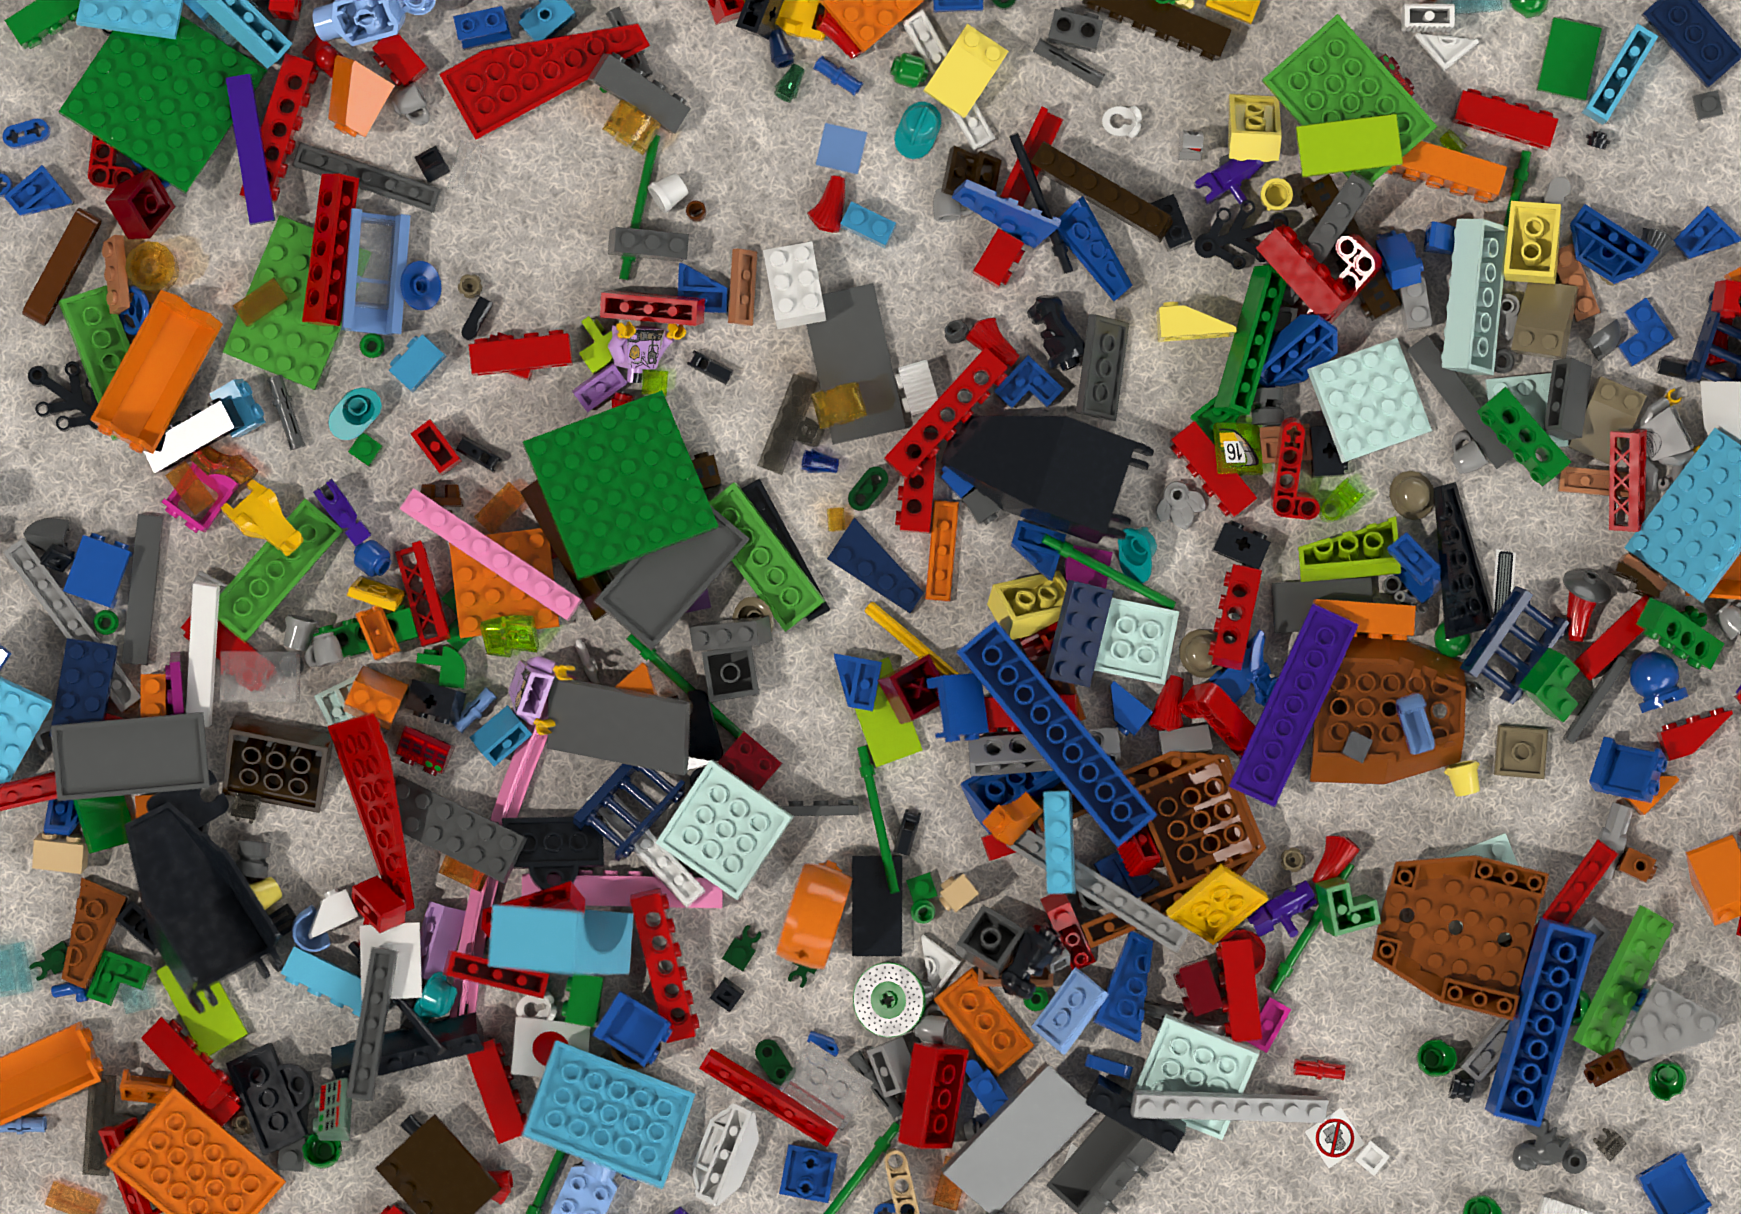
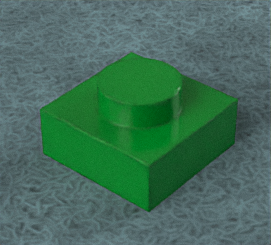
[348,433,383,466]
[906,872,938,902]

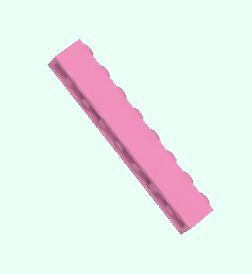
[400,488,582,621]
[522,870,723,908]

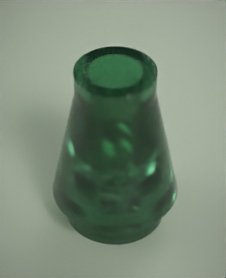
[774,64,805,103]

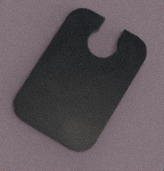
[669,689,723,770]
[146,770,229,828]

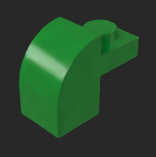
[416,646,467,689]

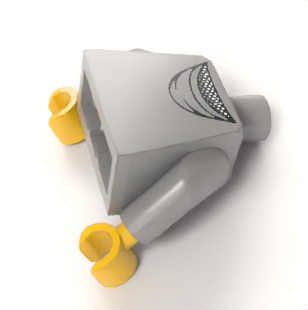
[1639,389,1701,466]

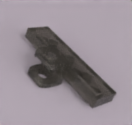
[757,373,825,475]
[82,1074,138,1176]

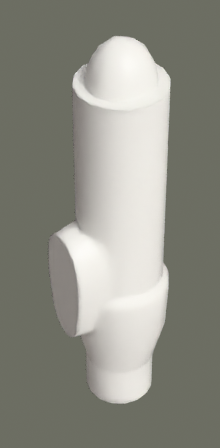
[575,639,600,684]

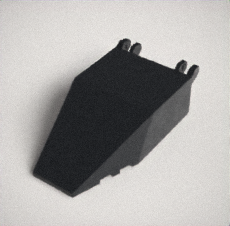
[941,416,1154,544]
[124,802,283,1014]

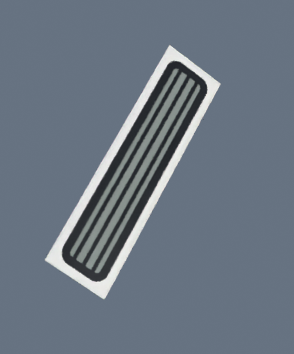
[1492,548,1516,616]

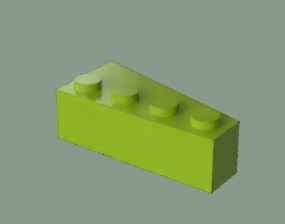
[1298,516,1401,582]

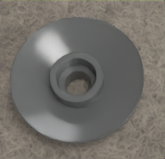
[1563,570,1611,603]

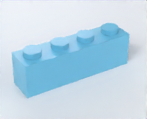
[196,0,292,69]
[1581,23,1659,125]
[1044,791,1076,894]
[281,946,362,1017]

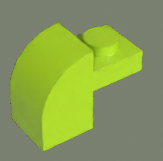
[579,316,613,375]

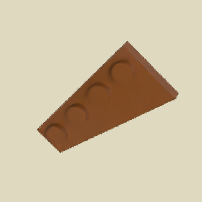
[61,878,128,990]

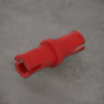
[1293,1059,1346,1081]

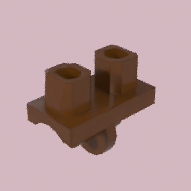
[420,484,464,514]
[1583,1048,1633,1088]

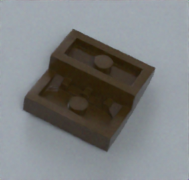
[941,145,1002,196]
[1608,561,1661,599]

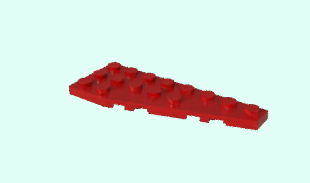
[439,23,650,140]
[327,712,415,912]

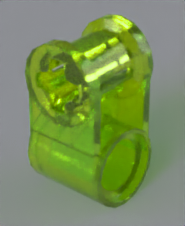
[1318,477,1365,523]

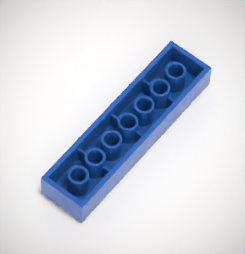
[1485,917,1596,1127]

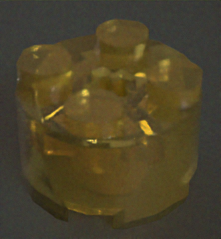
[602,100,662,156]
[125,241,180,294]
[811,382,867,429]

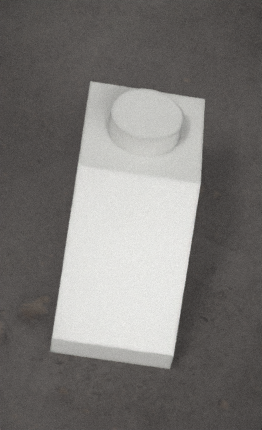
[308,888,358,939]

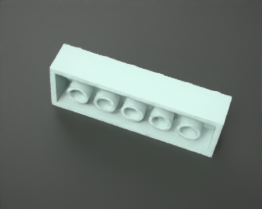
[1441,219,1508,375]

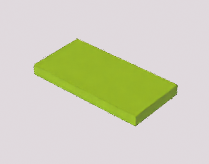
[1296,114,1403,177]
[854,657,923,767]
[156,965,249,1056]

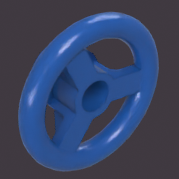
[118,285,152,335]

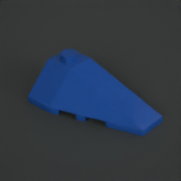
[961,771,1062,834]

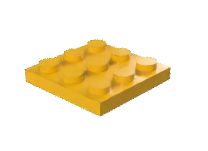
[1166,864,1269,945]

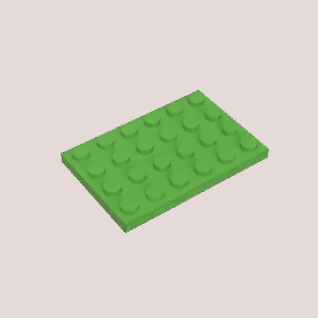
[1262,14,1437,183]
[223,215,372,390]

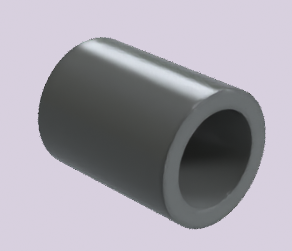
[1382,576,1401,595]

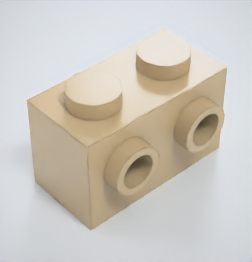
[32,831,88,874]
[939,873,979,912]

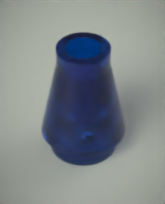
[801,449,839,473]

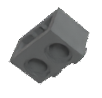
[1047,7,1103,53]

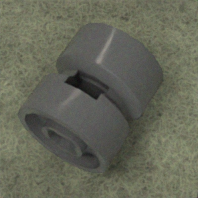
[1251,388,1284,425]
[236,840,271,878]

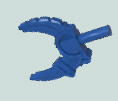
[1246,629,1279,706]

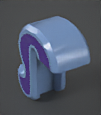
[1396,693,1435,755]

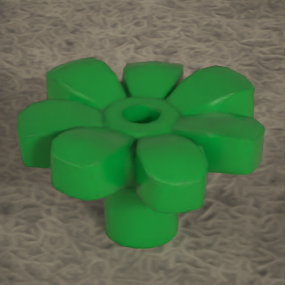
[1681,605,1708,627]

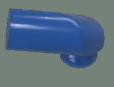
[51,982,89,1002]
[807,1030,839,1058]

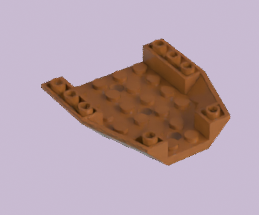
[1309,634,1466,785]
[1371,855,1549,1020]

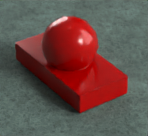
[302,34,345,79]

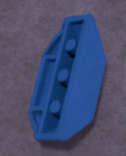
[1570,204,1659,284]
[1259,314,1338,388]

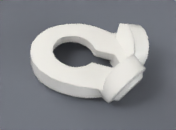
[1102,105,1142,138]
[516,990,557,1021]

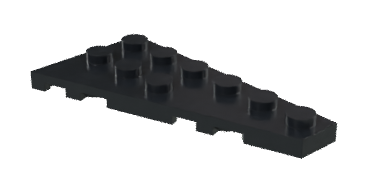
[1434,482,1495,640]

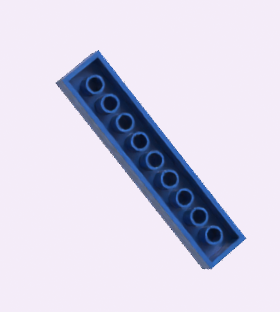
[956,620,1157,847]

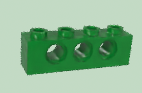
[1476,387,1571,487]
[1636,598,1724,670]
[313,605,419,658]

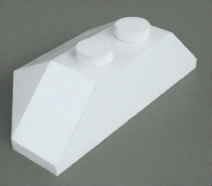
[692,1103,759,1207]

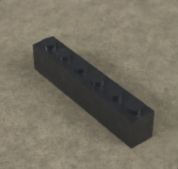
[331,1012,484,1081]

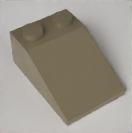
[1511,282,1578,360]
[1568,376,1647,465]

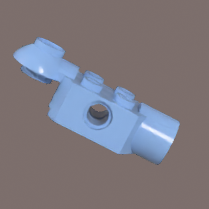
[313,0,436,46]
[551,1160,619,1214]

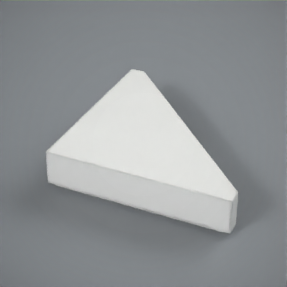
[1414,33,1479,72]
[921,934,961,999]

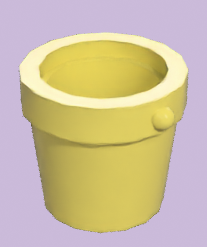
[1260,178,1293,211]
[1444,760,1480,797]
[249,877,282,910]

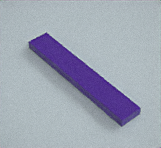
[226,73,276,225]

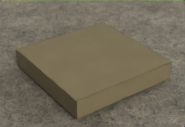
[1494,725,1548,779]

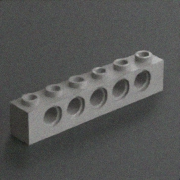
[968,727,1121,777]

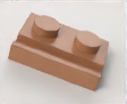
[1259,424,1312,464]
[1618,553,1668,592]

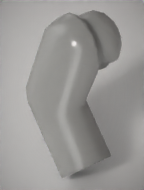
[1394,591,1429,613]

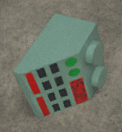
[313,1078,352,1141]

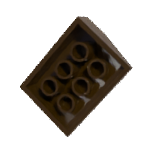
[222,716,333,813]
[375,1114,502,1214]

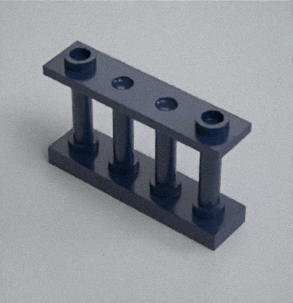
[1685,290,1741,382]
[1460,586,1570,705]
[573,763,685,862]

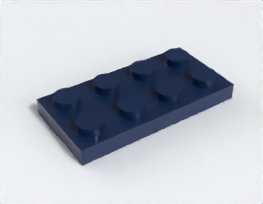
[1641,0,1741,88]
[1044,580,1114,688]
[49,638,118,738]

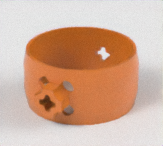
[776,860,853,970]

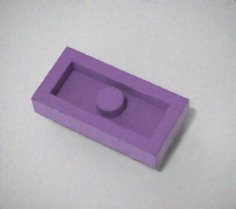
[572,362,627,413]

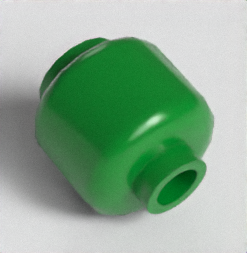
[890,52,929,89]

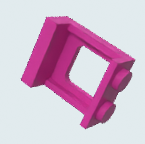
[162,454,240,533]

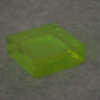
[1439,129,1468,153]
[642,370,669,397]

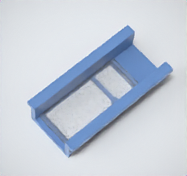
[341,208,411,335]

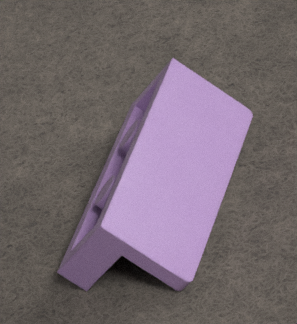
[420,901,466,980]

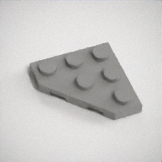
[1618,981,1723,1061]

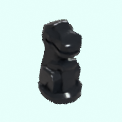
[1027,295,1085,371]
[1001,924,1065,999]

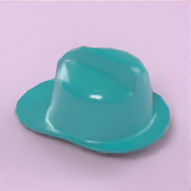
[894,101,942,159]
[328,387,382,440]
[1118,527,1157,583]
[411,972,458,1024]

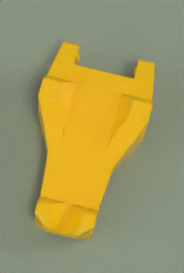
[744,0,825,41]
[221,479,304,556]

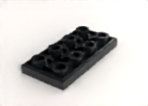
[852,856,902,956]

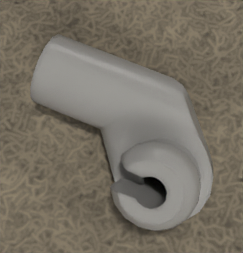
[1646,458,1658,492]
[1657,464,1685,492]

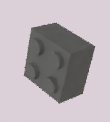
[702,646,760,702]
[956,904,1025,980]

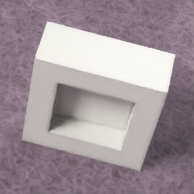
[1354,1140,1390,1176]

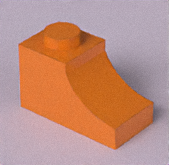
[982,792,1044,847]

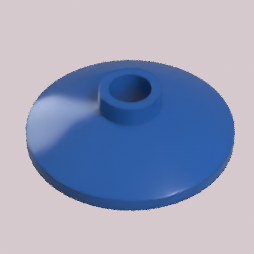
[400,261,441,311]

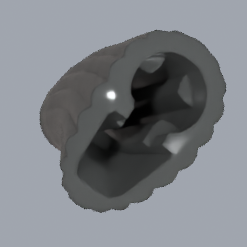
[1631,228,1676,279]

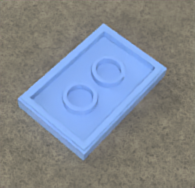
[1031,967,1109,1055]

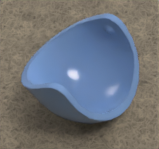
[291,905,331,952]

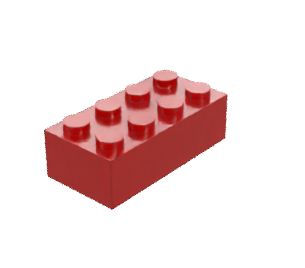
[898,1043,969,1149]

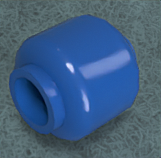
[354,540,391,577]

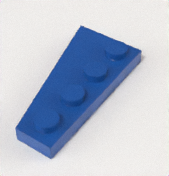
[952,180,1062,249]
[1057,196,1133,302]

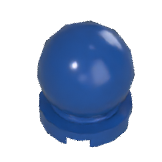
[1629,651,1688,713]

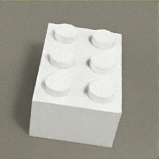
[763,242,826,329]

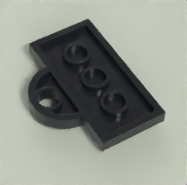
[502,816,604,890]
[226,1043,314,1156]

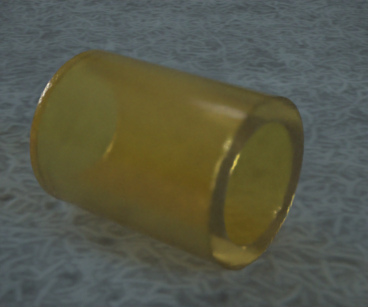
[827,508,846,532]

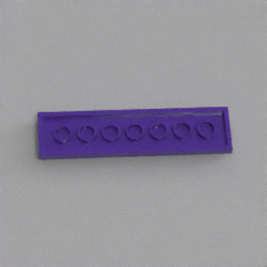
[1229,604,1359,807]

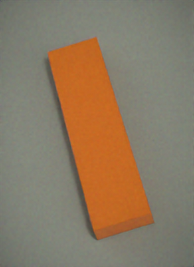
[925,500,959,602]

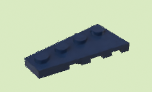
[827,517,924,614]

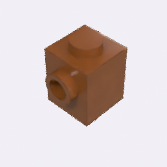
[1615,847,1657,883]

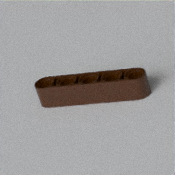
[22,208,102,326]

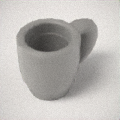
[390,81,430,126]
[933,188,974,222]
[1451,431,1488,475]
[1715,602,1741,640]
[305,632,344,668]
[915,1002,949,1044]

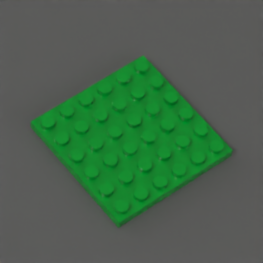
[59,16,267,194]
[522,390,719,580]

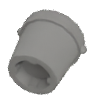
[283,615,319,651]

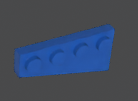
[1093,931,1153,1043]

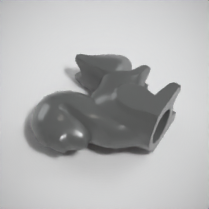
[1512,1119,1571,1171]

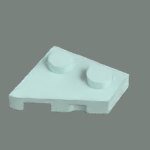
[314,675,357,726]

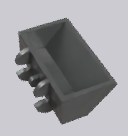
[1046,1116,1157,1214]

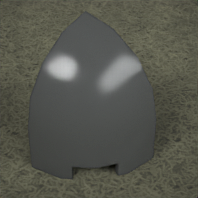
[1585,319,1621,361]
[23,518,70,551]

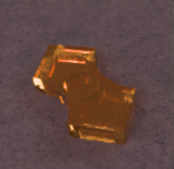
[190,446,258,484]

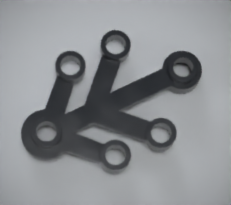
[1195,199,1289,270]
[28,361,98,432]

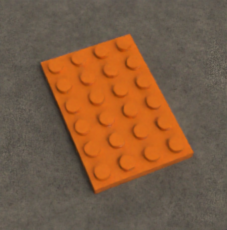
[105,1086,286,1214]

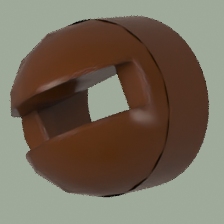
[686,201,707,222]

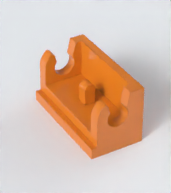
[356,606,401,661]
[119,1069,176,1104]

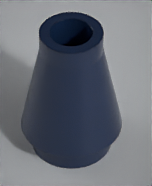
[769,29,795,68]

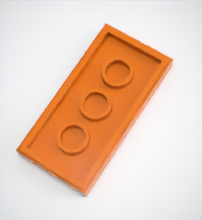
[933,968,1035,1078]

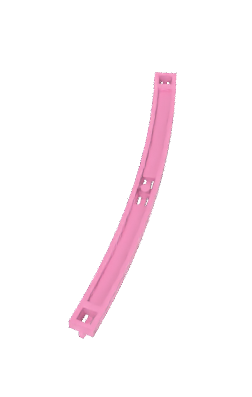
[449,673,577,1018]

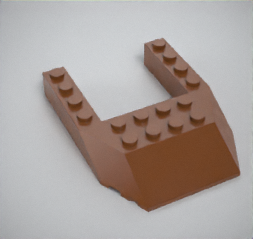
[1036,751,1267,948]

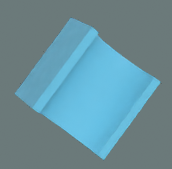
[489,905,633,974]

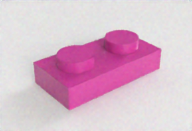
[1246,997,1291,1053]

